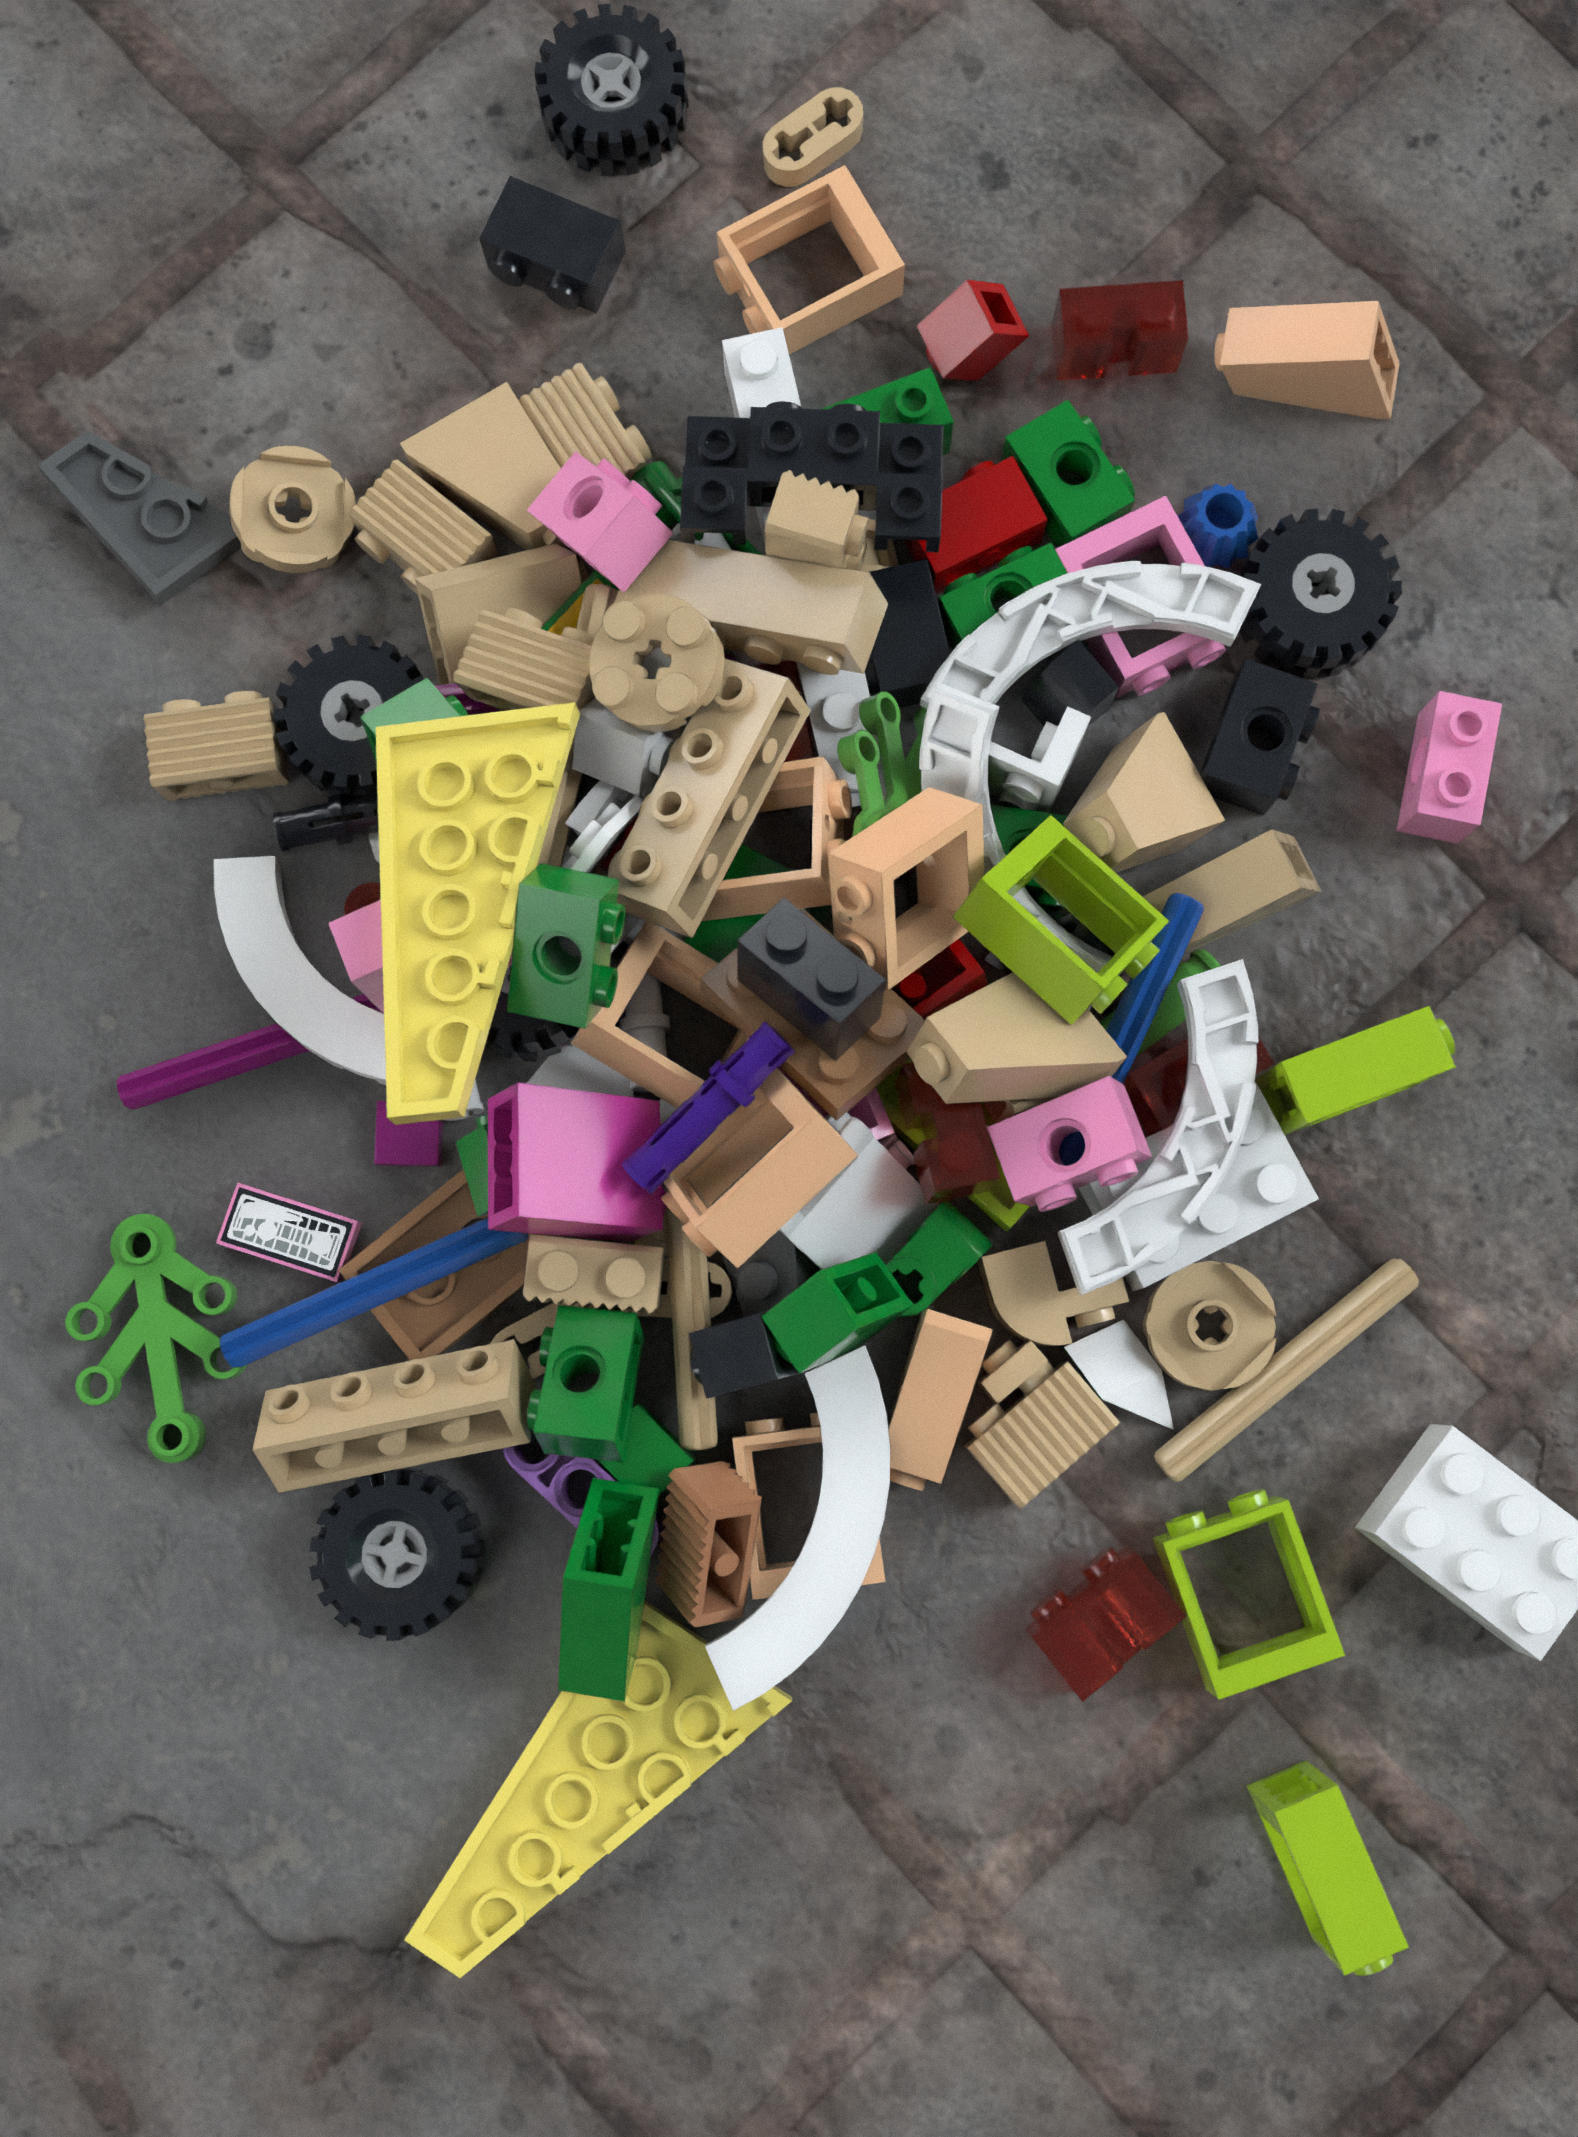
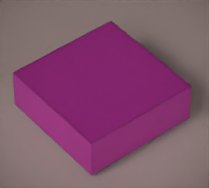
[374,1101,443,1167]

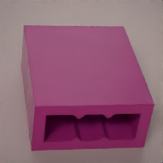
[488,1082,667,1242]

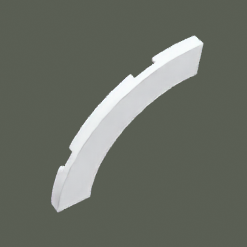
[920,561,1261,709]
[919,683,1112,1011]
[214,856,386,1085]
[1057,959,1258,1295]
[705,1346,890,1711]

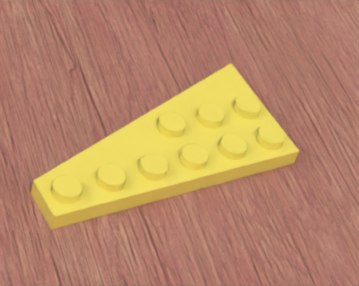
[376,702,580,1125]
[404,1600,792,1978]

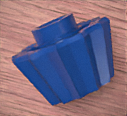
[1177,483,1259,569]

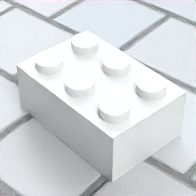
[1079,1083,1319,1291]
[1355,1424,1578,1661]

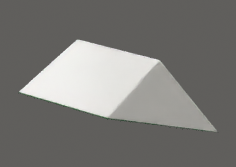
[1064,1320,1174,1430]

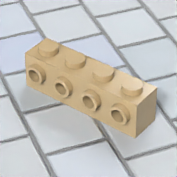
[614,540,888,675]
[607,658,811,938]
[252,1339,535,1493]

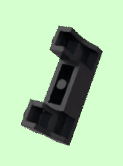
[680,401,943,553]

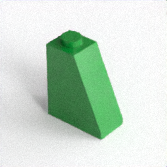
[558,1478,659,1702]

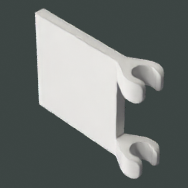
[779,1112,939,1270]

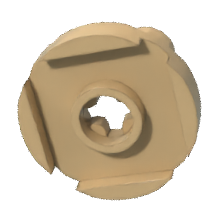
[229,446,356,573]
[589,594,725,732]
[1142,1261,1276,1391]

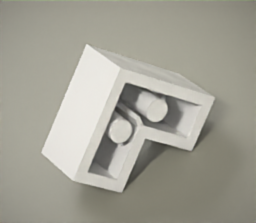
[572,628,716,796]

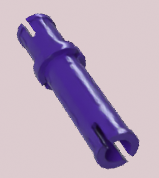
[622,1021,796,1194]

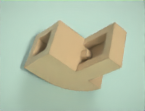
[977,1241,1129,1346]

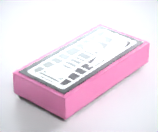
[216,1182,362,1283]

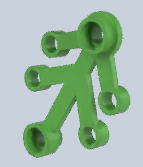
[837,691,927,837]
[65,1214,247,1463]

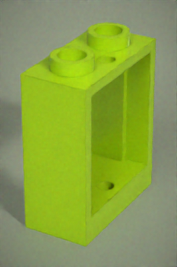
[953,815,1169,1025]
[1255,1005,1456,1135]
[1153,1489,1345,1700]
[1246,1760,1409,1976]

